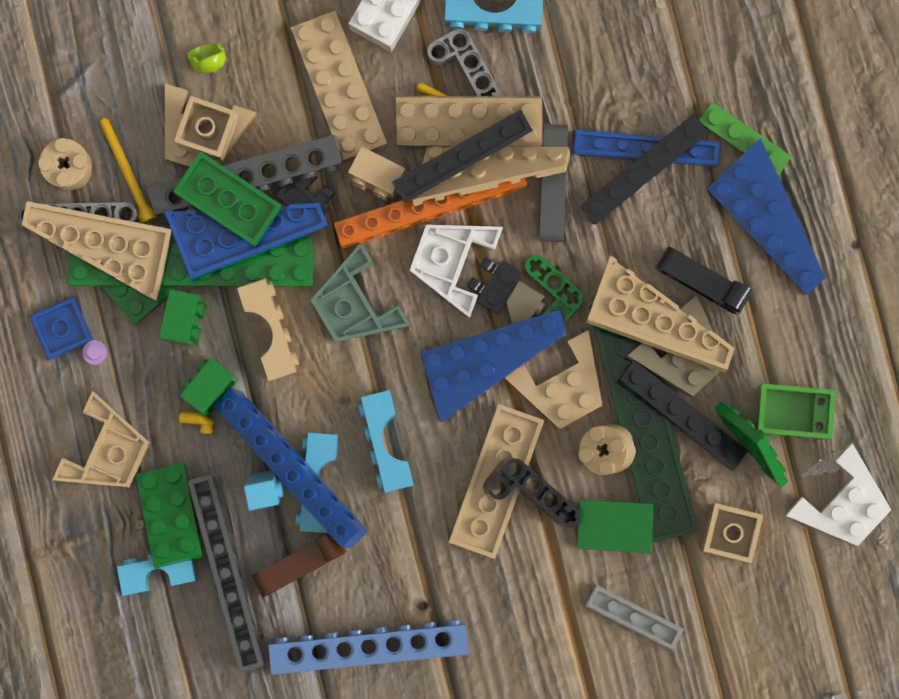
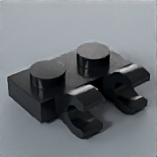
[276,176,336,215]
[466,257,524,315]

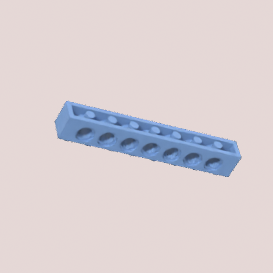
[269,620,469,675]

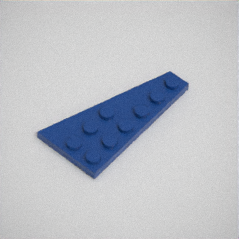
[707,138,826,295]

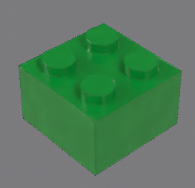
[159,289,207,348]
[180,357,239,417]

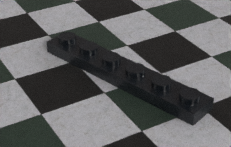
[392,109,533,203]
[580,114,709,225]
[618,360,748,471]

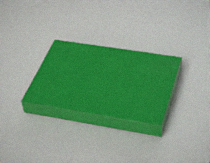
[578,499,654,553]

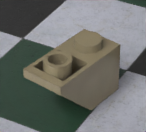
[506,281,545,324]

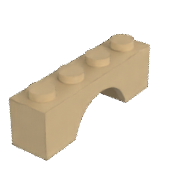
[237,277,300,381]

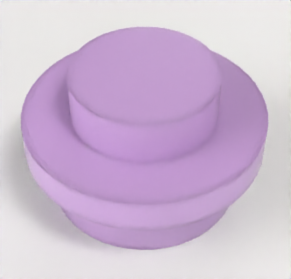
[83,340,107,365]

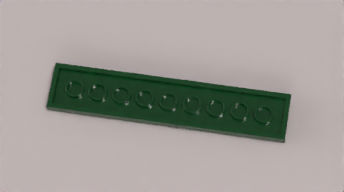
[588,305,699,543]

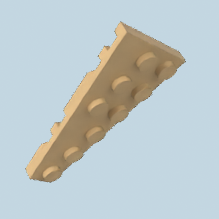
[412,146,570,206]
[22,201,172,302]
[586,255,735,373]

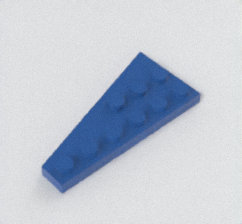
[164,203,328,280]
[421,310,567,422]

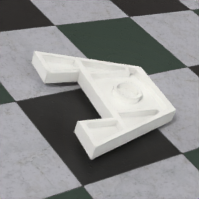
[410,225,503,318]
[786,442,891,546]

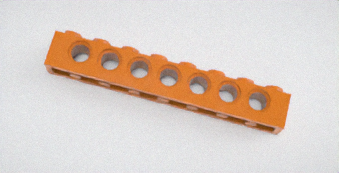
[334,178,527,250]

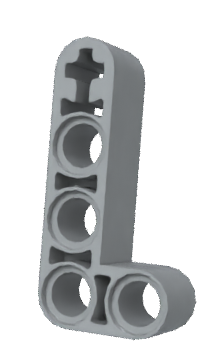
[427,29,502,96]

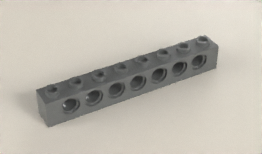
[147,135,345,219]
[188,474,266,673]

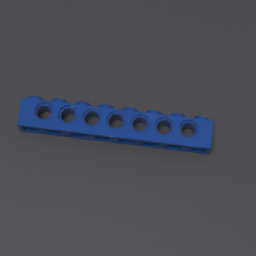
[214,388,368,548]

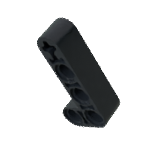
[655,246,753,315]
[483,457,581,528]

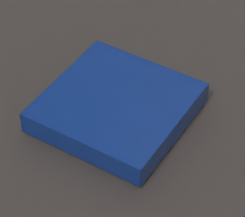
[30,297,94,361]

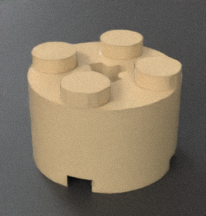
[38,138,92,191]
[579,424,636,475]

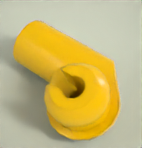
[179,411,215,434]

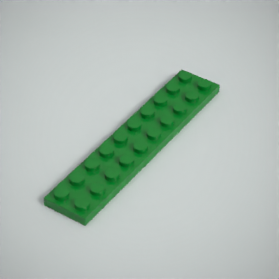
[68,237,313,287]

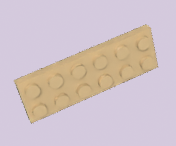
[291,10,388,162]
[396,96,543,147]
[449,404,544,559]

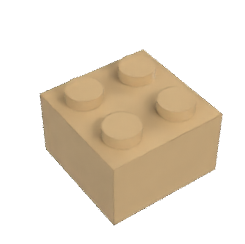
[174,96,239,162]
[348,146,406,202]
[701,503,763,563]

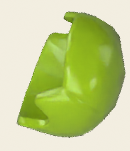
[188,43,226,74]

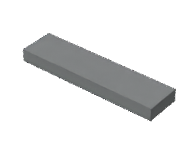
[585,584,684,651]

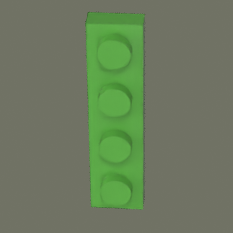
[699,102,792,176]

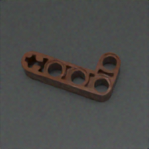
[252,533,347,598]

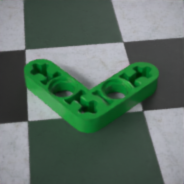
[525,255,583,324]

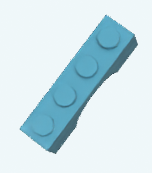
[445,0,543,33]
[358,390,414,493]
[296,433,339,533]

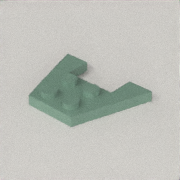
[311,243,411,343]

